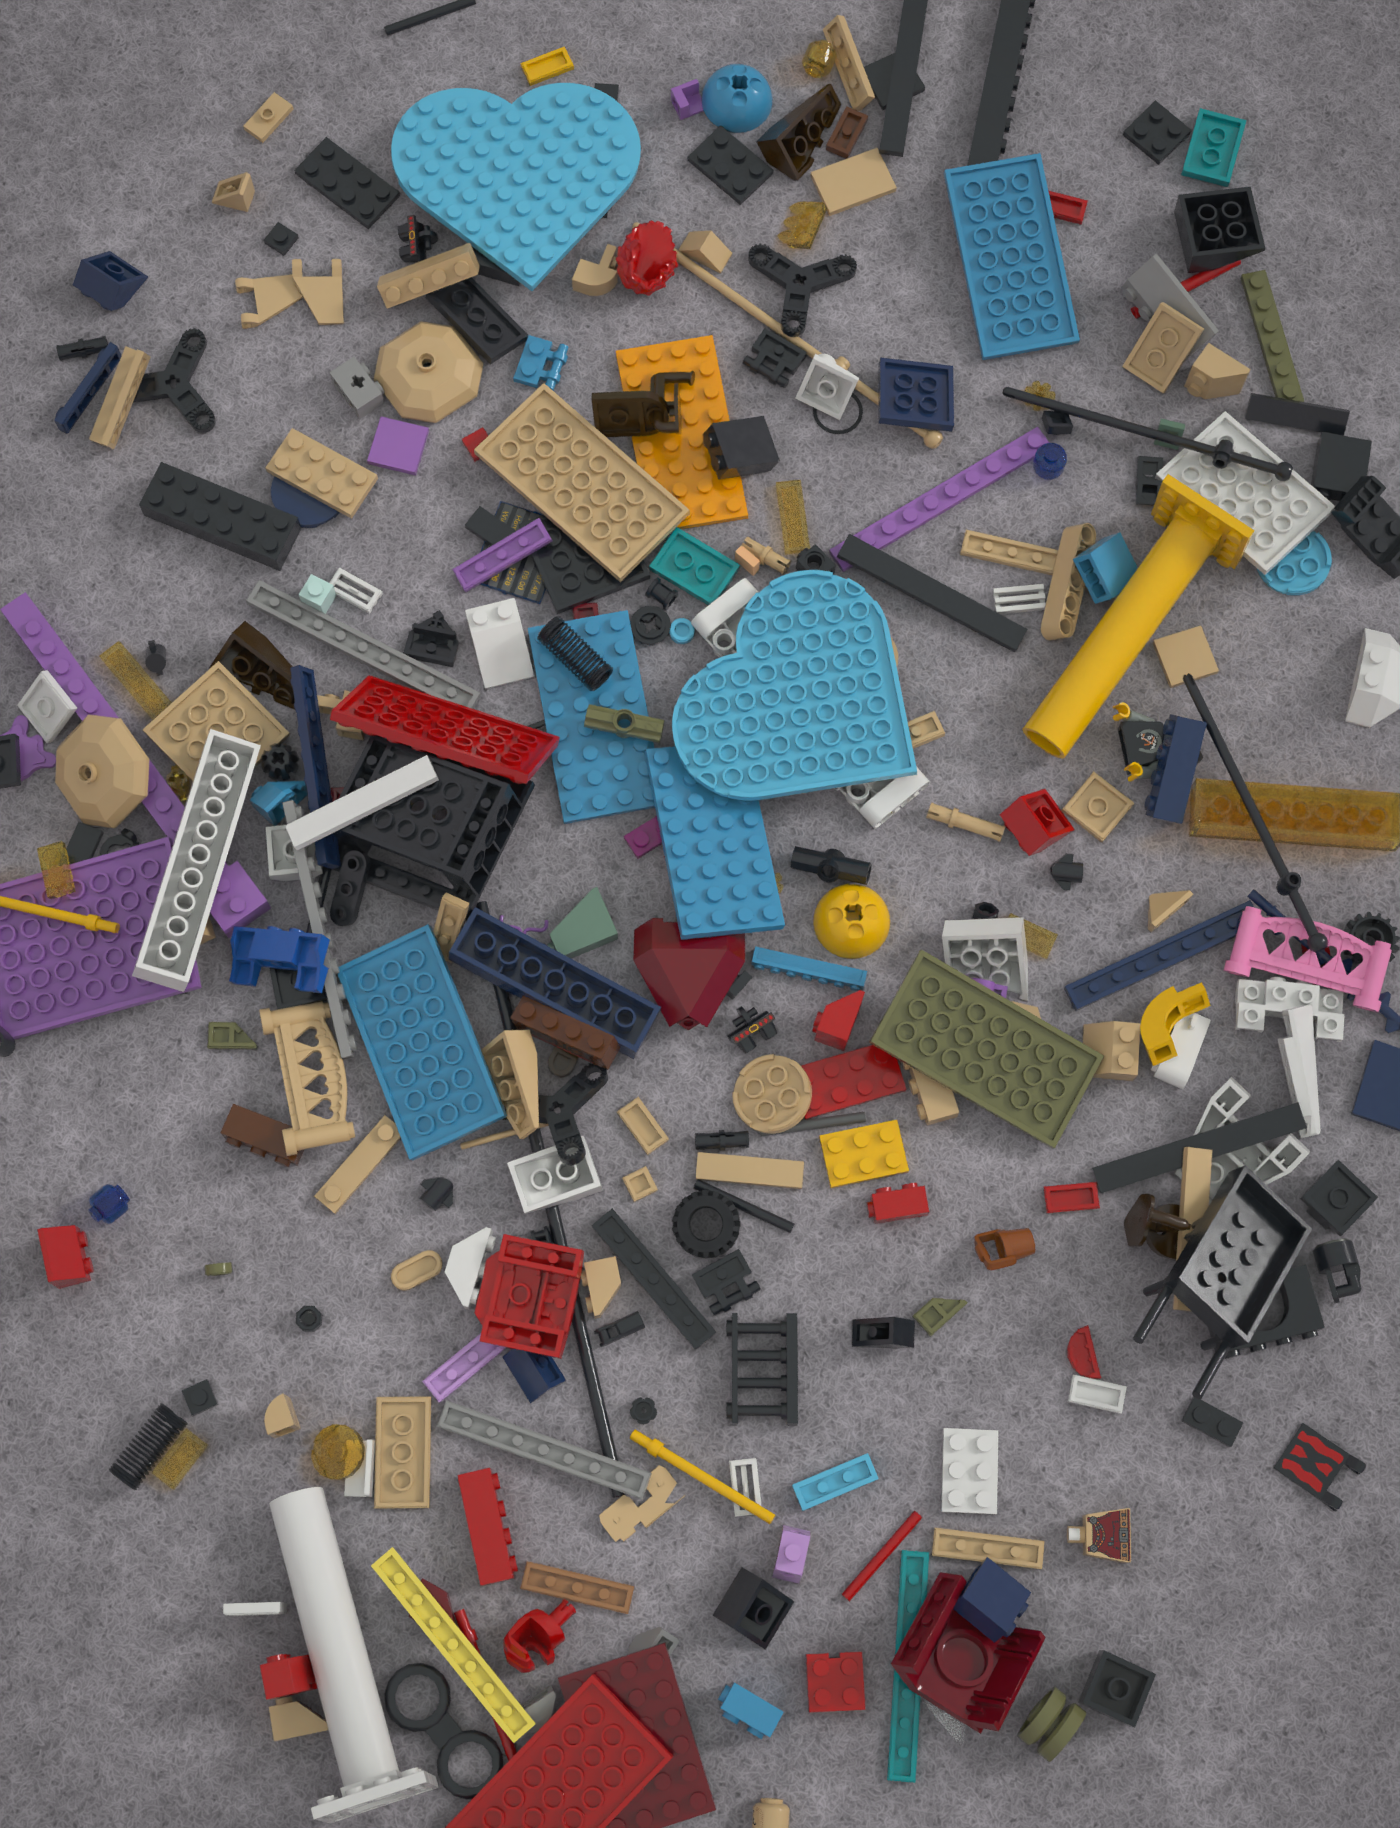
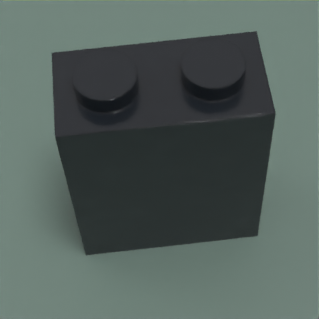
[702,416,780,480]
[1311,432,1372,501]

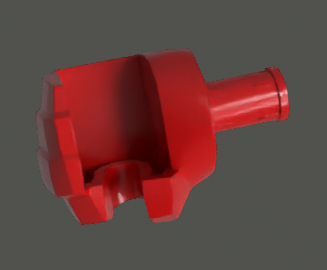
[503,1599,576,1673]

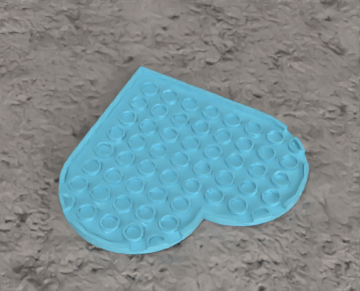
[391,83,641,291]
[672,570,917,801]

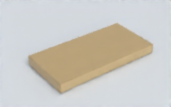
[374,1396,431,1509]

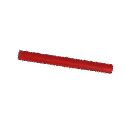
[842,1511,922,1602]

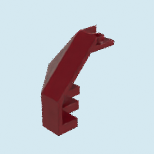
[633,918,745,1030]

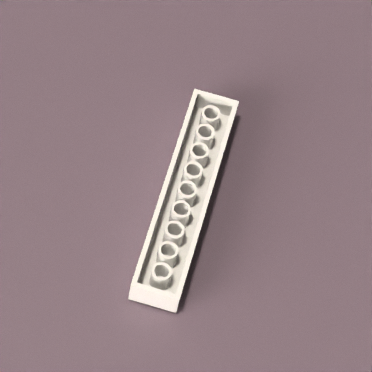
[132,729,261,992]

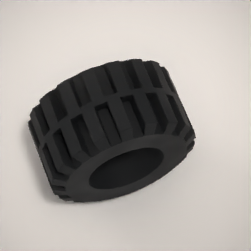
[672,1190,741,1258]

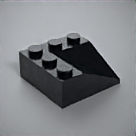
[1174,186,1265,273]

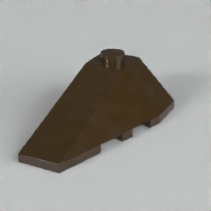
[756,84,841,181]
[209,621,295,710]

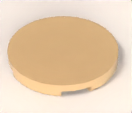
[732,1054,812,1134]

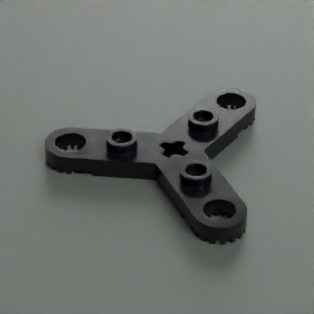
[748,243,857,337]
[133,328,216,433]
[502,1063,608,1165]

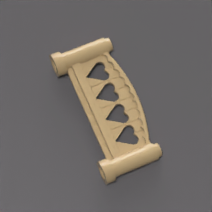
[259,1001,355,1156]

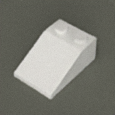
[465,598,535,690]
[507,1136,603,1214]

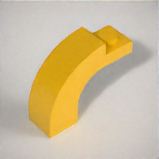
[1140,982,1211,1066]

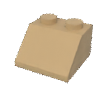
[1184,343,1251,399]
[1082,1021,1141,1081]

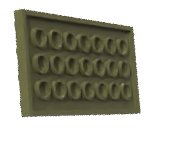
[869,949,1104,1149]

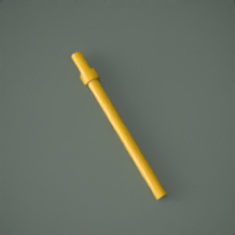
[0,896,120,933]
[629,1429,776,1524]

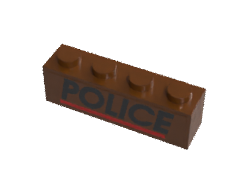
[511,996,620,1070]

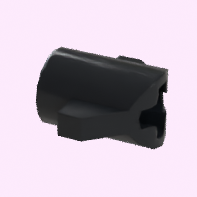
[145,640,166,676]
[1050,853,1083,890]
[419,1177,453,1211]

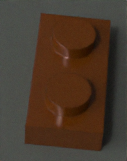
[826,106,868,159]

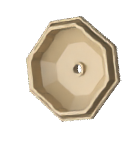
[374,321,483,423]
[55,715,149,828]

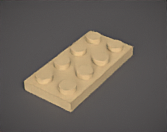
[265,428,378,519]

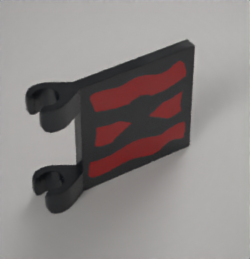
[1274,1423,1366,1511]

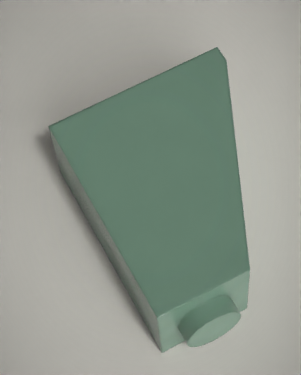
[547,887,618,959]

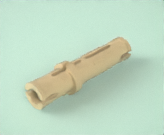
[926,802,1005,842]

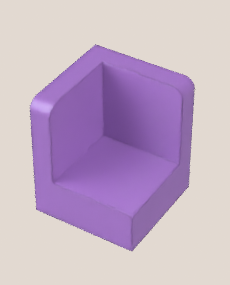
[671,79,704,120]

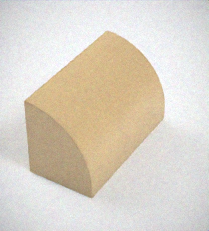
[264,1393,301,1439]

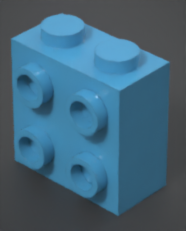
[1073,532,1138,604]
[718,1682,784,1739]

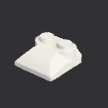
[795,354,859,420]
[266,825,323,881]

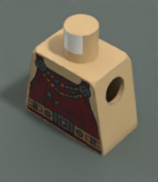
[1067,1508,1131,1563]

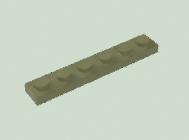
[1240,270,1304,402]

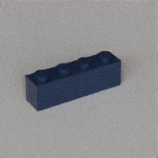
[1144,714,1207,824]

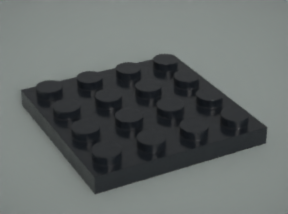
[519,515,650,614]

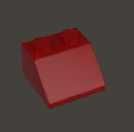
[1000,789,1075,856]
[812,990,865,1051]
[37,1225,94,1289]

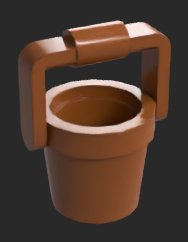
[974,1228,1036,1271]

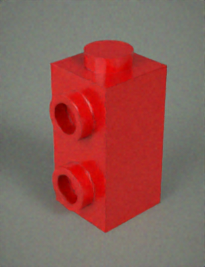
[866,1183,929,1224]

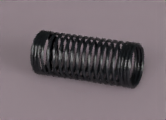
[537,616,613,691]
[109,1403,188,1490]

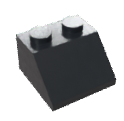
[713,1567,795,1650]

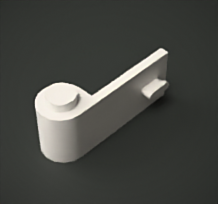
[1150,1013,1211,1090]

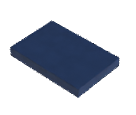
[1351,1040,1400,1131]

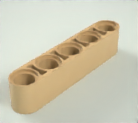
[1041,523,1096,641]

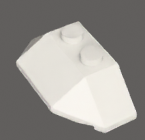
[1345,628,1400,728]

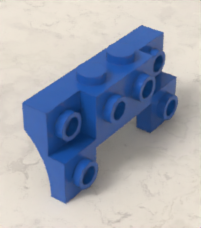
[229,926,330,993]

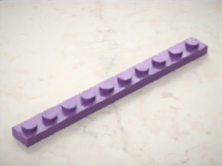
[829,427,1051,572]

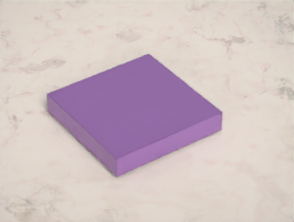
[367,417,429,475]

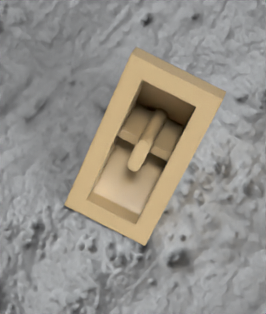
[211,172,255,212]
[678,230,732,274]

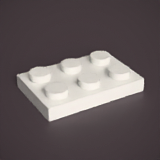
[941,1428,998,1515]

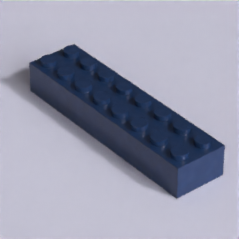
[449,907,661,1060]

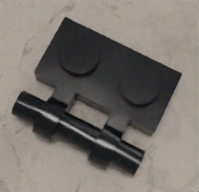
[742,328,807,388]
[692,1249,761,1316]

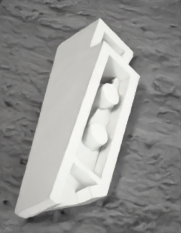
[1278,1005,1321,1138]

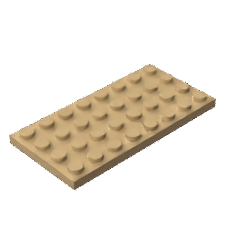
[474,383,690,582]

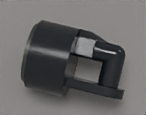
[1313,1238,1361,1304]

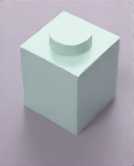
[299,574,336,614]

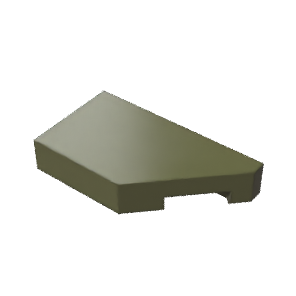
[207,1022,257,1050]
[912,1298,968,1337]

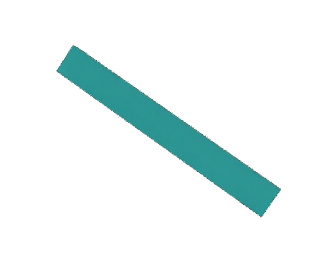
[887,1550,929,1783]

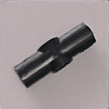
[790,846,872,885]

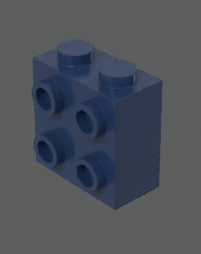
[953,1557,1031,1643]

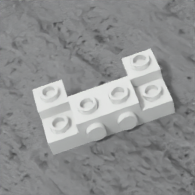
[1235,977,1345,1042]

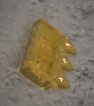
[777,201,827,249]

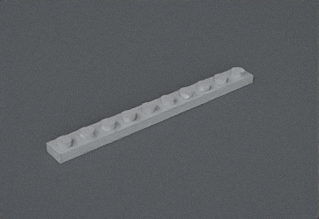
[246,580,481,709]
[282,800,358,1059]

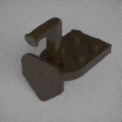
[591,371,695,437]
[1124,1194,1191,1261]

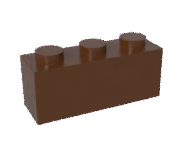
[221,1104,305,1167]

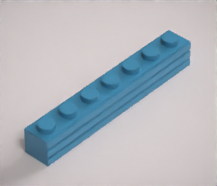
[751,946,867,991]

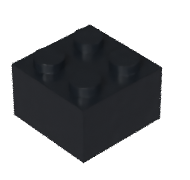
[1078,1650,1156,1728]

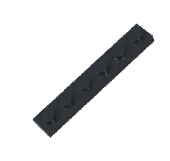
[592,1208,716,1350]

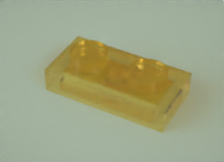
[37,841,76,899]

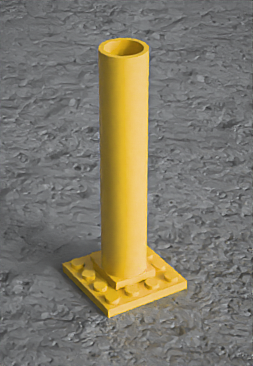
[1022,474,1254,759]

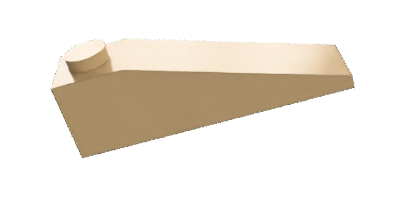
[481,1030,539,1139]

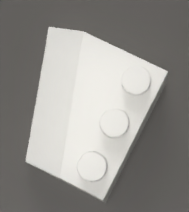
[942,917,1028,1001]

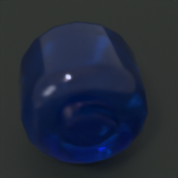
[1033,443,1067,480]
[88,1184,130,1224]

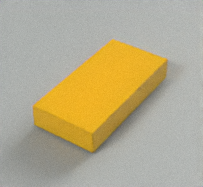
[520,46,574,86]

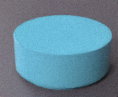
[669,618,695,644]

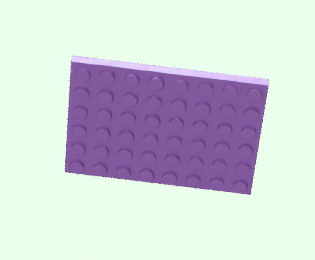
[0,837,202,1042]

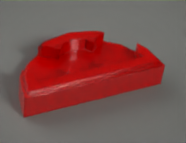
[1067,1325,1101,1379]

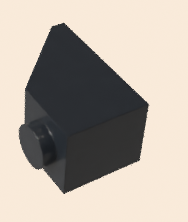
[852,1317,915,1349]

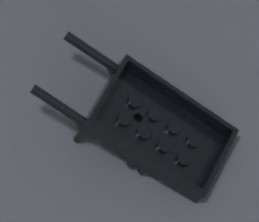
[1133,1165,1312,1399]

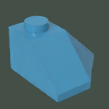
[250,781,308,826]

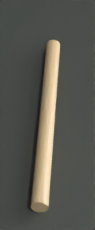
[460,1123,548,1150]

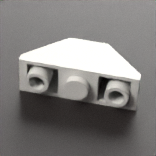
[445,1227,496,1310]

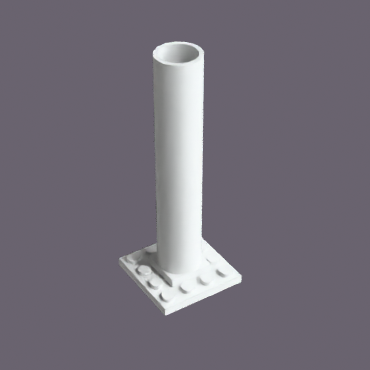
[269,1487,439,1824]

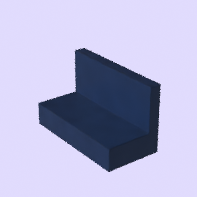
[502,1349,566,1403]

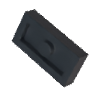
[1181,1397,1243,1447]

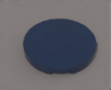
[271,476,340,528]

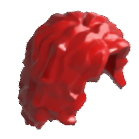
[616,220,678,296]

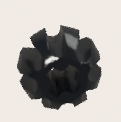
[261,743,299,781]

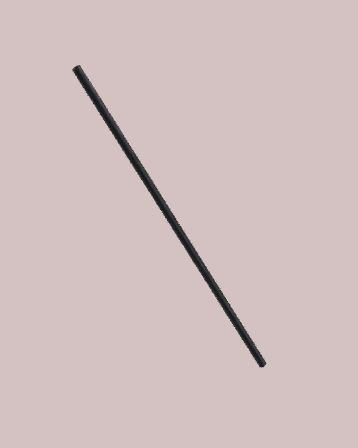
[476,901,626,1498]

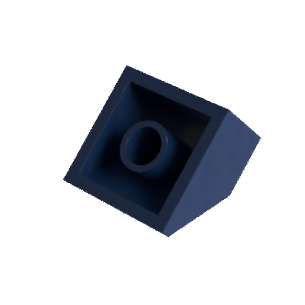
[73,251,148,311]

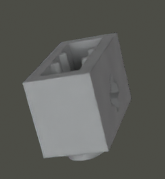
[329,357,385,419]

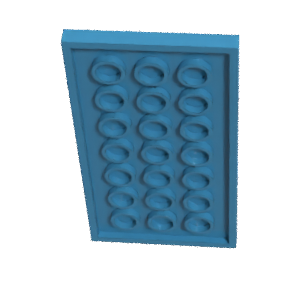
[944,153,1080,360]
[528,610,655,824]
[645,746,785,940]
[338,924,507,1161]

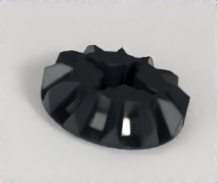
[630,606,671,646]

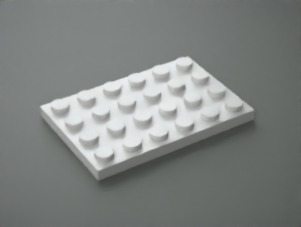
[1155,411,1335,575]

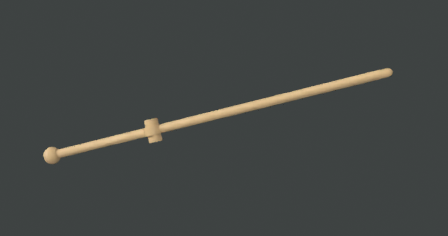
[632,222,943,449]

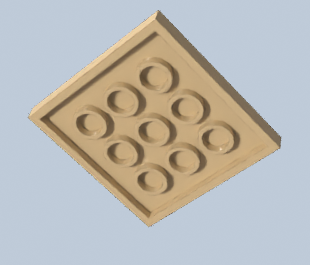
[143,661,290,782]

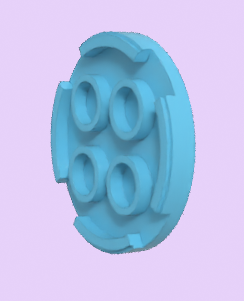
[1257,531,1332,596]

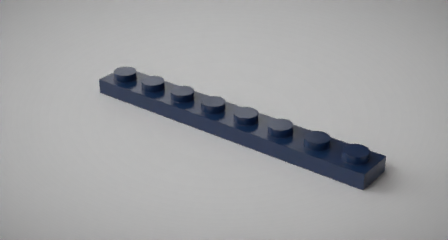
[290,665,341,869]
[1064,900,1254,1011]

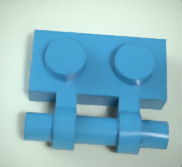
[513,335,569,391]

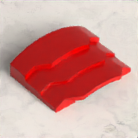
[474,1234,584,1359]

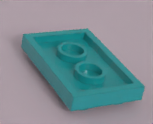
[1181,108,1247,187]
[649,527,740,605]

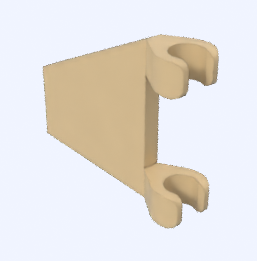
[292,259,344,325]
[235,274,303,329]

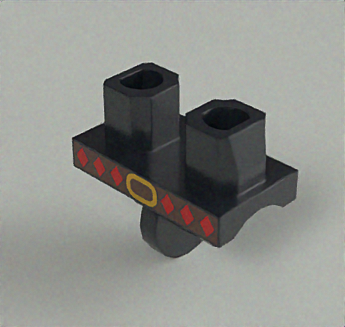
[398,214,438,263]
[727,1006,777,1054]

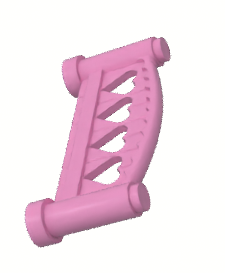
[1223,906,1392,1012]

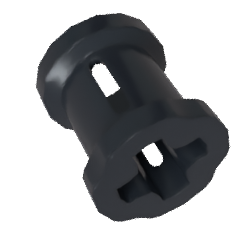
[645,577,678,610]

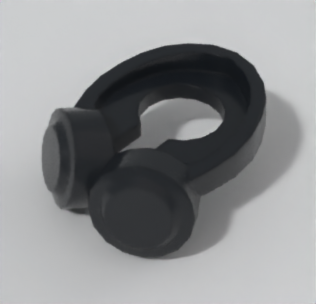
[100,828,139,856]

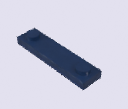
[54,342,121,434]

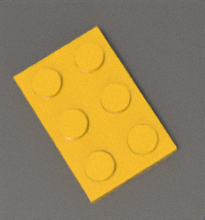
[819,1120,909,1188]

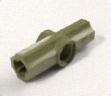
[584,704,665,743]

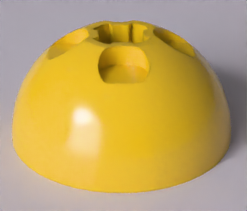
[813,883,890,959]

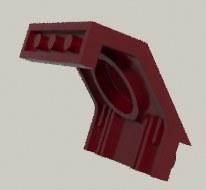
[891,1572,1046,1734]

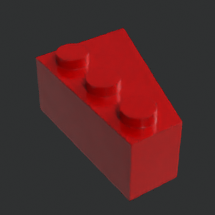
[260,1654,318,1700]

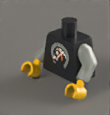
[1113,702,1165,782]

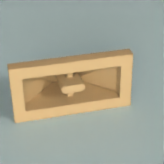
[1148,890,1193,932]

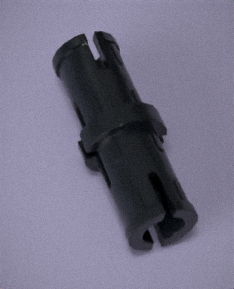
[56,336,108,361]
[695,1130,749,1151]

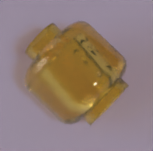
[802,40,837,78]

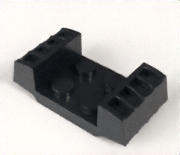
[1330,476,1400,579]

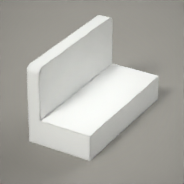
[344,1439,375,1497]

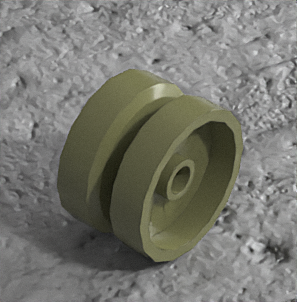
[1017,1687,1087,1762]

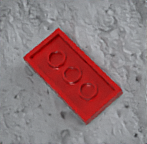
[801,1045,906,1120]

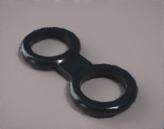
[384,1663,504,1800]

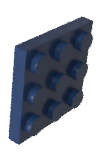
[878,357,954,432]

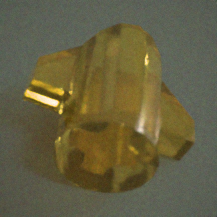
[166,765,191,801]

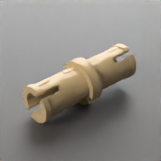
[741,537,791,575]

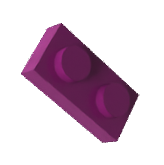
[624,816,662,859]

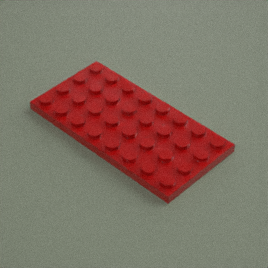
[330,675,560,784]
[445,1673,673,1828]

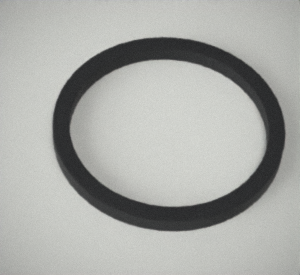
[813,393,863,434]

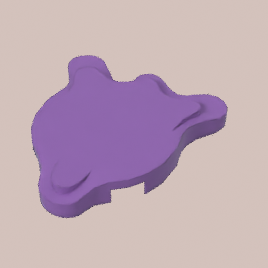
[0,715,56,781]

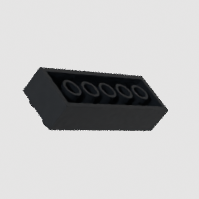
[139,462,302,571]

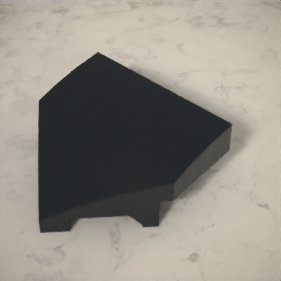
[403,610,459,667]

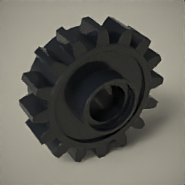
[1343,912,1400,963]

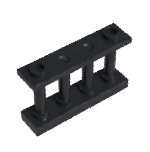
[726,1313,798,1426]

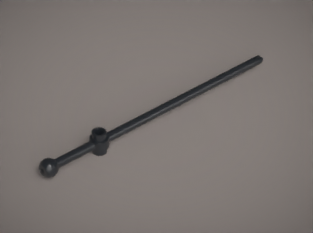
[1002,387,1293,482]
[1183,673,1328,953]

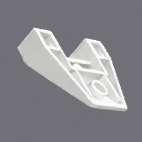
[1175,1077,1310,1205]

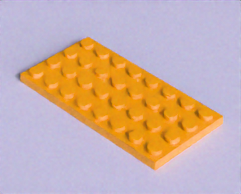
[616,335,748,531]

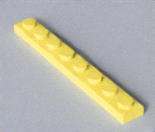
[371,1547,536,1743]

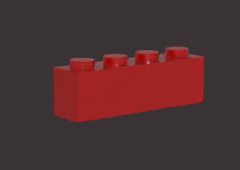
[457,1467,518,1586]

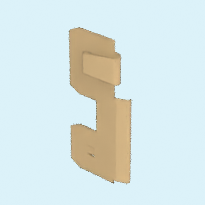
[599,1465,685,1542]

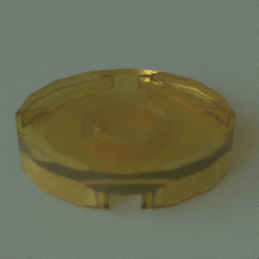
[311,1424,365,1480]

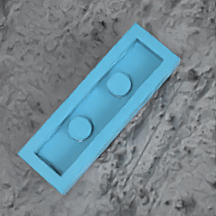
[792,1453,879,1511]

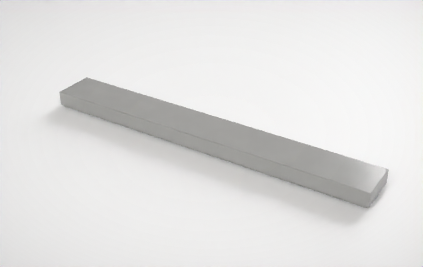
[437,1400,652,1500]

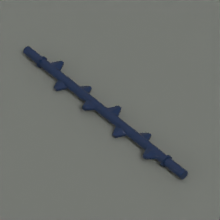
[1247,889,1400,1033]

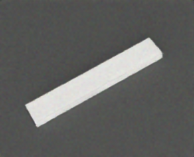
[285,755,439,850]

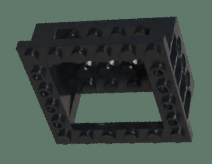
[333,735,535,922]

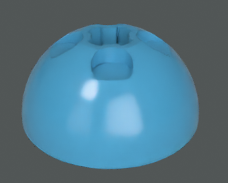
[701,64,773,133]

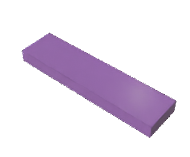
[452,518,553,592]

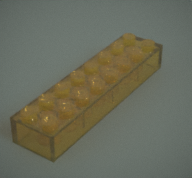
[1189,778,1400,852]

